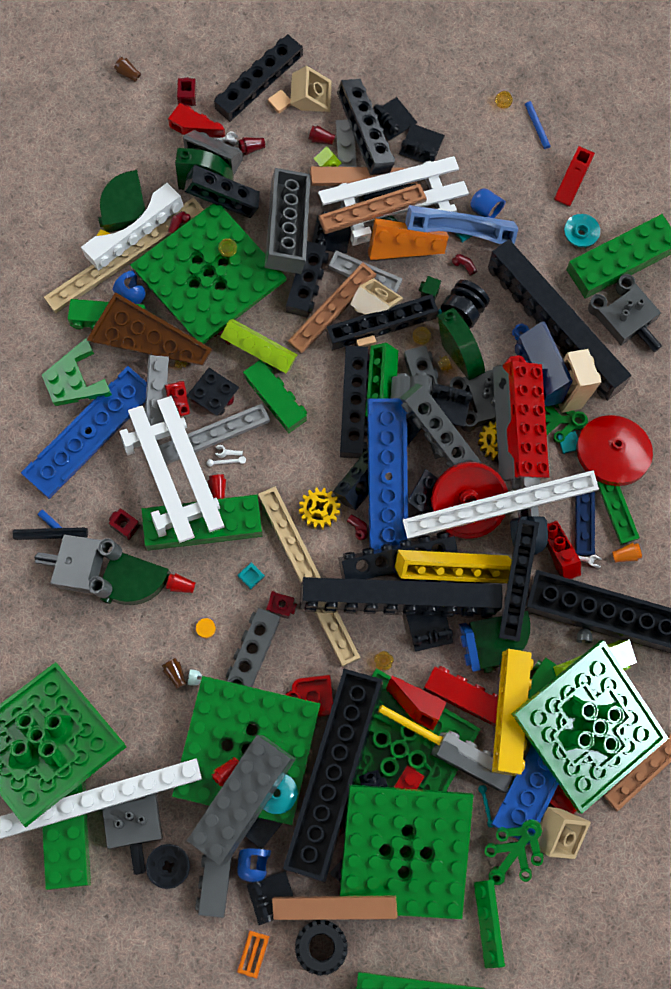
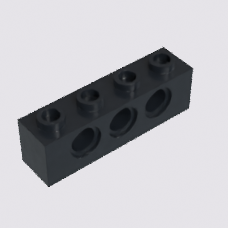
[185,165,260,218]
[286,241,329,318]

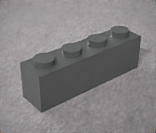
[195,855,232,918]

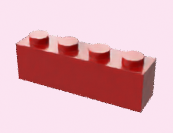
[423,666,498,726]

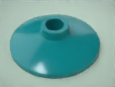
[564,214,601,247]
[263,774,297,814]

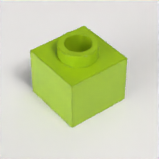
[314,146,342,167]

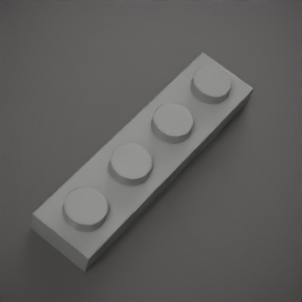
[328,251,403,293]
[145,355,169,426]

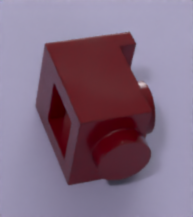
[177,77,197,106]
[108,508,141,540]
[266,591,297,619]

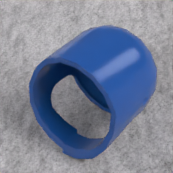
[470,188,506,218]
[112,270,146,304]
[237,849,271,882]

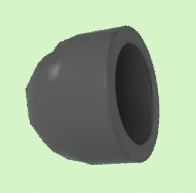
[577,628,593,644]

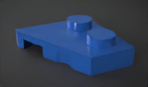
[459,623,480,672]

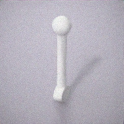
[206,456,246,467]

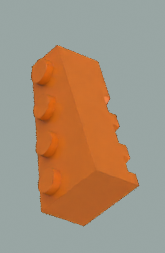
[368,218,449,260]

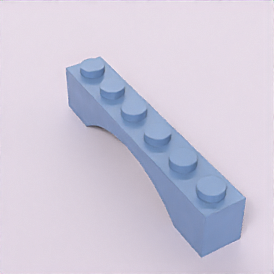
[405,205,518,244]

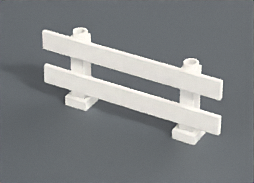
[318,156,469,246]
[119,396,224,543]

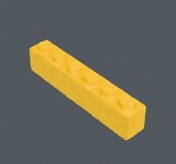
[395,550,511,583]
[492,649,533,776]

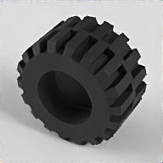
[295,920,348,976]

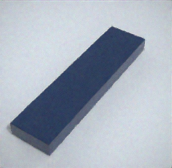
[575,491,595,556]

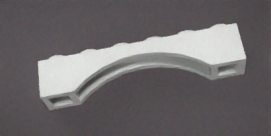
[81,183,184,271]

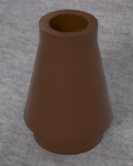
[114,57,141,82]
[162,658,187,689]

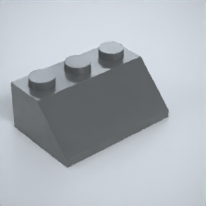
[183,130,243,175]

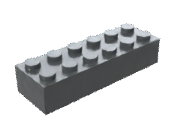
[265,168,311,274]
[187,735,296,866]

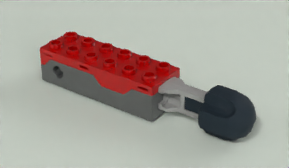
[493,355,549,555]

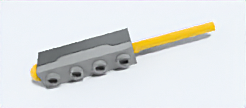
[378,705,515,793]

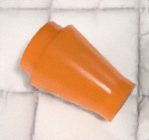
[612,542,642,563]

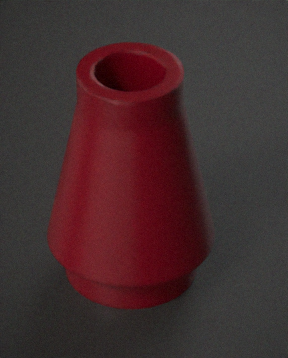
[308,125,335,145]
[238,137,265,155]

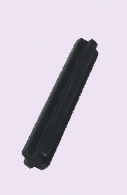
[13,527,88,540]

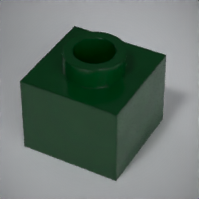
[419,276,441,300]

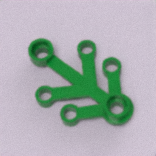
[545,404,588,444]
[484,819,544,885]

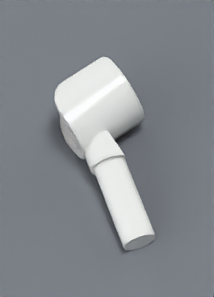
[215,131,238,146]
[215,445,243,458]
[578,555,602,568]

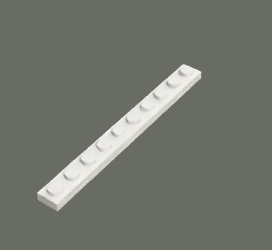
[403,470,599,539]
[0,759,202,839]

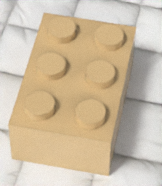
[558,349,601,413]

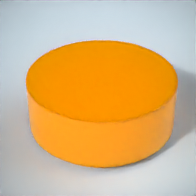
[196,618,216,639]

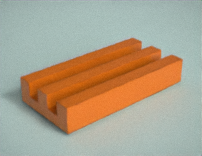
[237,930,270,979]

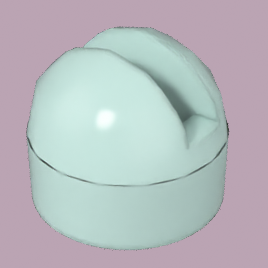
[187,669,202,686]

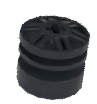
[441,279,490,329]
[146,844,190,889]

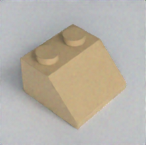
[290,66,332,112]
[350,278,403,315]
[538,807,591,859]

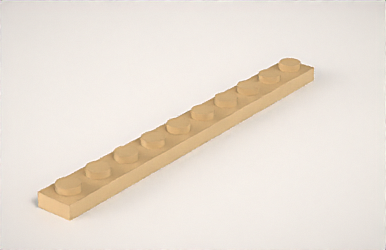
[44,197,204,314]
[258,486,360,667]

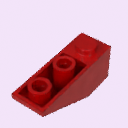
[168,103,225,138]
[554,146,595,207]
[547,521,581,579]
[386,675,447,730]

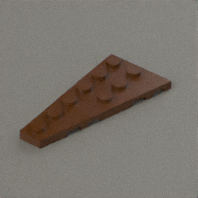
[86,292,212,366]

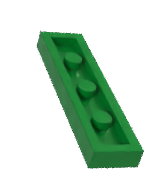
[596,480,640,545]
[474,880,505,968]

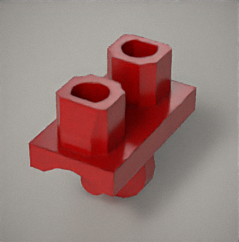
[165,381,190,416]

